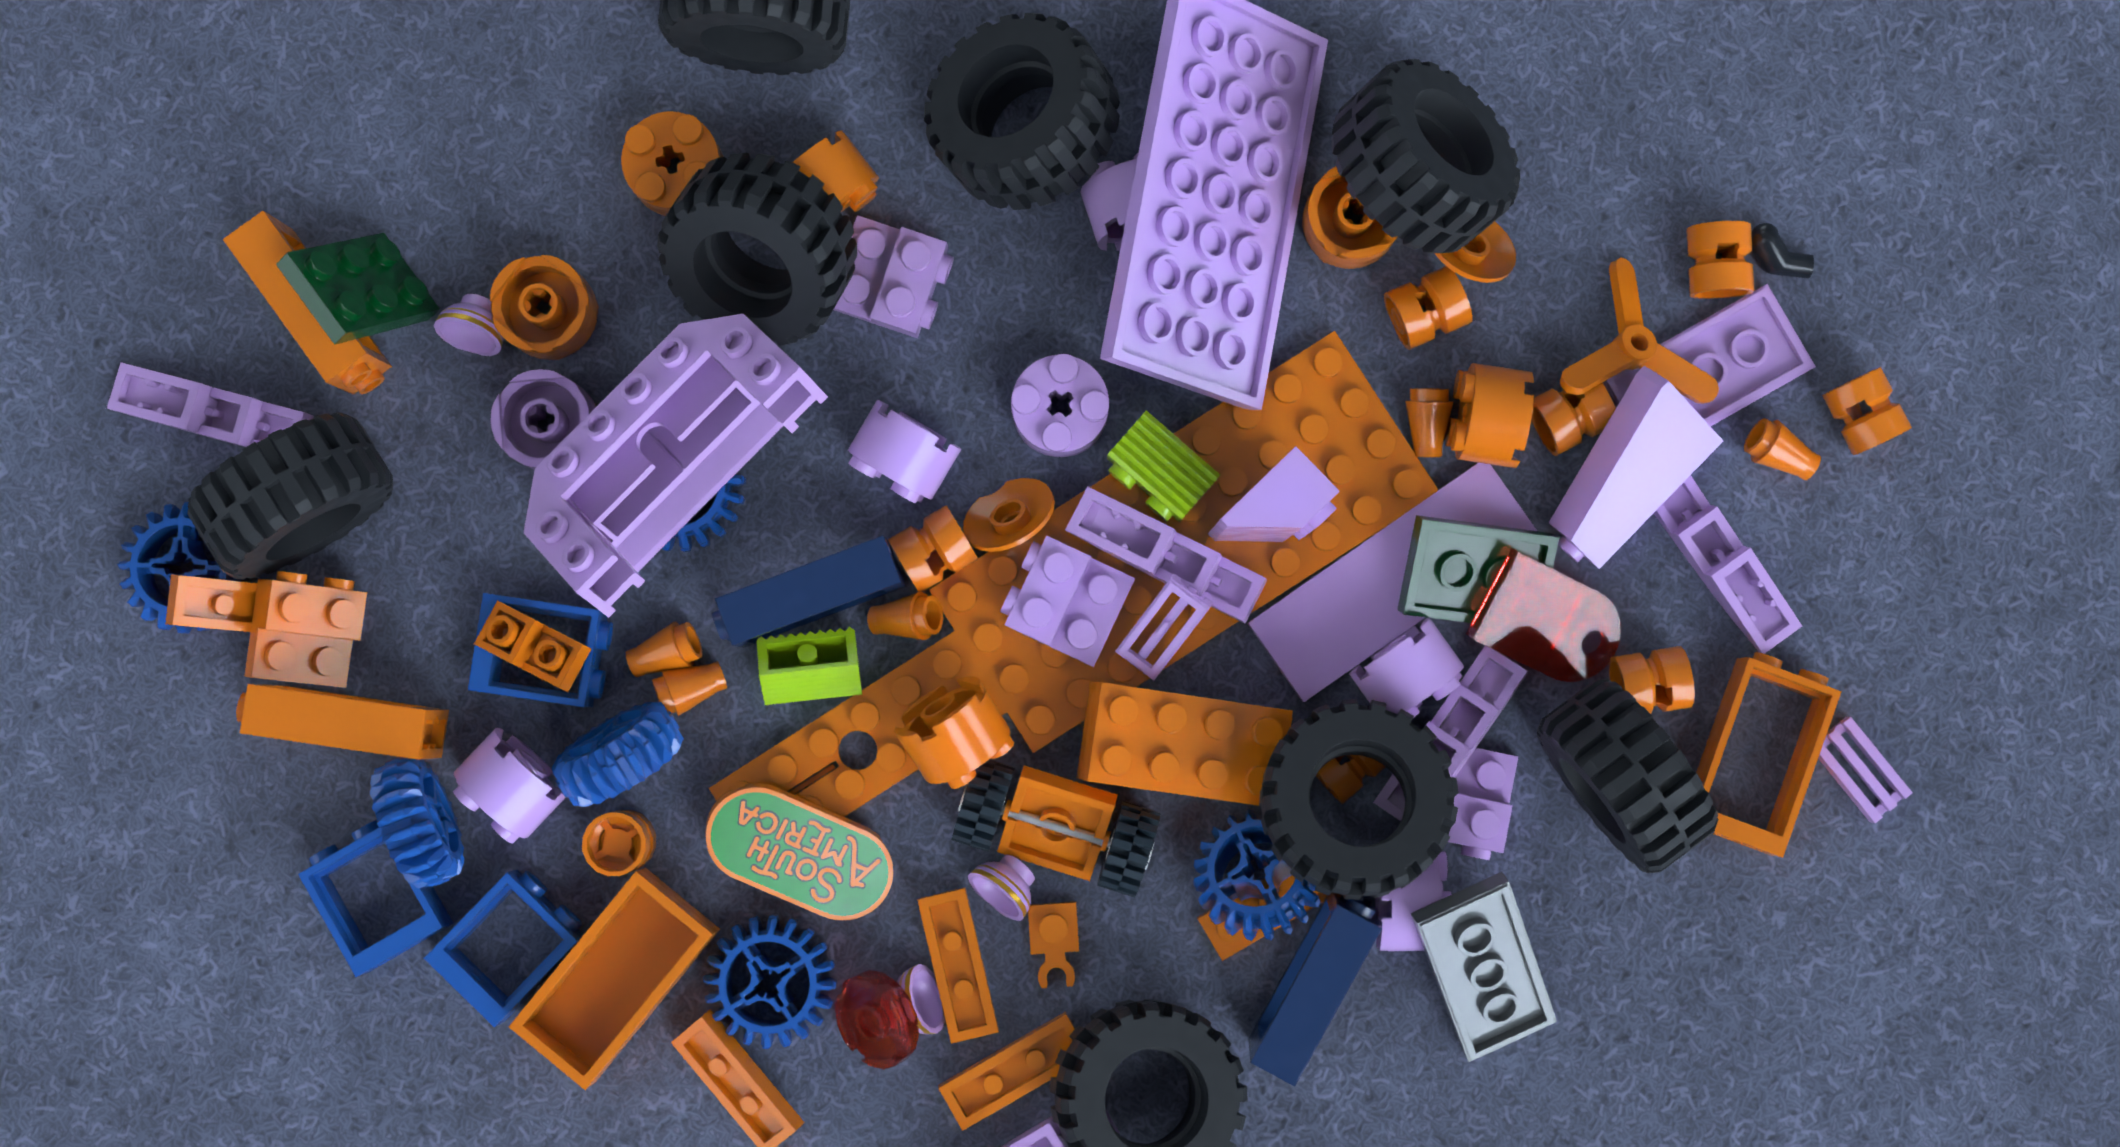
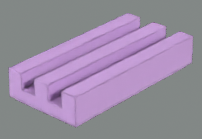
[1115,573,1213,681]
[1818,717,1913,823]

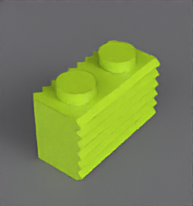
[1107,410,1220,522]
[756,626,862,705]

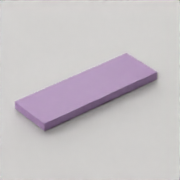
[1247,463,1537,702]

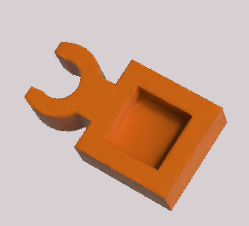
[1028,901,1079,988]

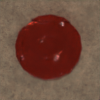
[835,970,919,1070]

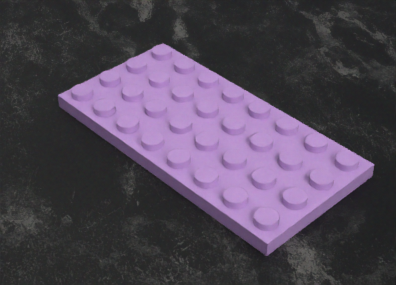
[1100,0,1328,410]

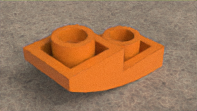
[474,600,591,692]

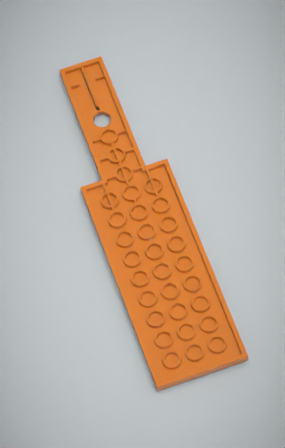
[709,331,1438,817]

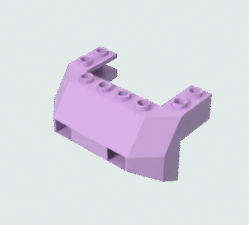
[524,314,828,618]

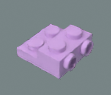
[833,215,954,339]
[1000,535,1135,667]
[1448,748,1518,860]

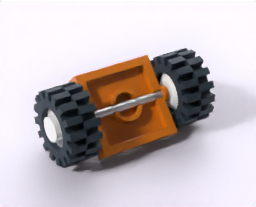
[951,759,1161,898]

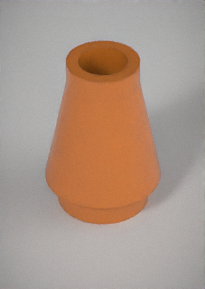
[1405,388,1454,457]
[1744,418,1821,480]
[867,592,943,640]
[626,622,702,678]
[652,661,728,716]

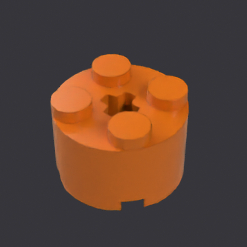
[621,111,724,216]
[792,130,879,212]
[1302,166,1397,269]
[490,255,599,360]
[1445,363,1534,468]
[895,676,1014,789]

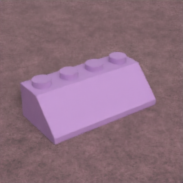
[1208,446,1340,542]

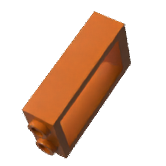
[223,211,392,395]
[1696,652,1842,858]
[236,684,449,760]

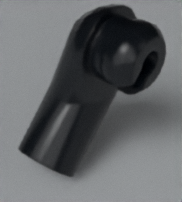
[1751,223,1814,279]

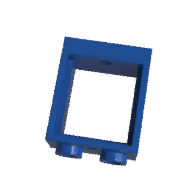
[468,593,613,707]
[298,820,454,977]
[424,870,584,1027]

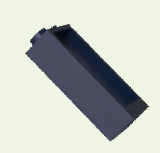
[712,535,907,648]
[1248,892,1382,1086]

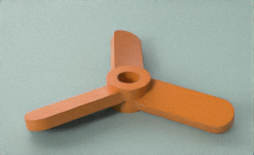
[1560,258,1719,404]

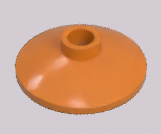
[1435,222,1516,283]
[963,478,1055,552]

